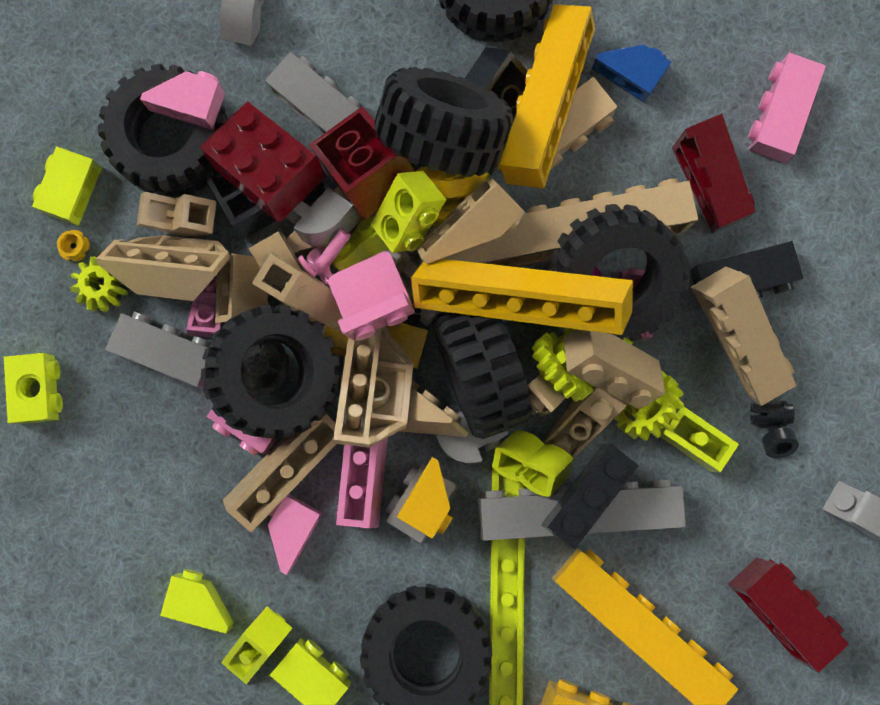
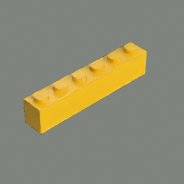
[498,4,595,189]
[411,259,633,335]
[552,548,738,705]

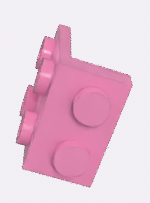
[328,251,416,341]

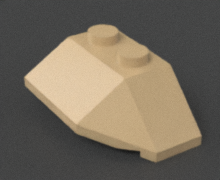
[96,235,230,301]
[333,326,413,448]

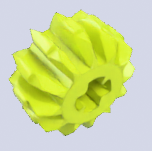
[70,256,128,312]

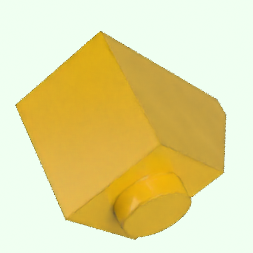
[397,457,453,539]

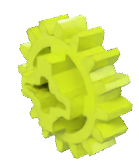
[532,332,595,402]
[614,370,684,441]

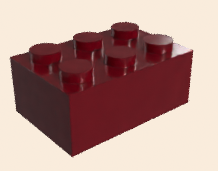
[199,101,327,223]
[309,106,415,220]
[728,557,849,673]

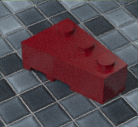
[672,113,755,234]

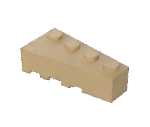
[691,267,796,406]

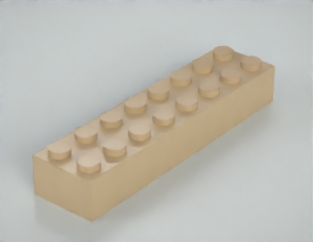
[424,178,698,267]

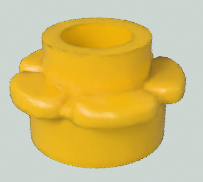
[57,230,90,262]

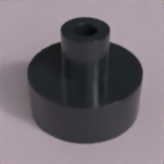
[762,424,799,458]

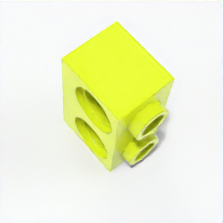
[371,171,447,253]

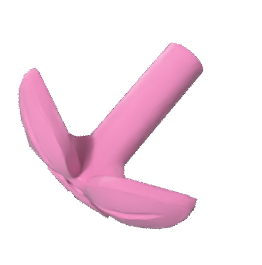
[298,228,351,284]

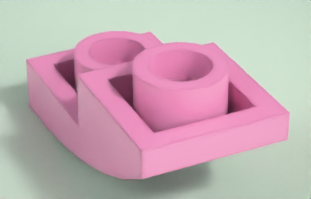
[186,275,223,338]

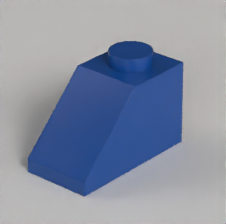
[592,44,671,103]

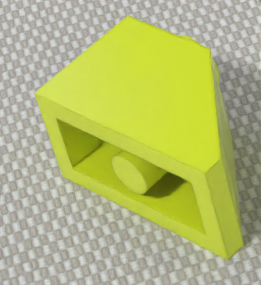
[160,569,234,634]
[221,607,293,684]

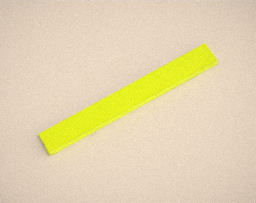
[489,467,525,705]

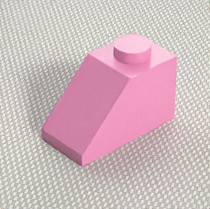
[140,71,225,130]
[268,494,323,575]

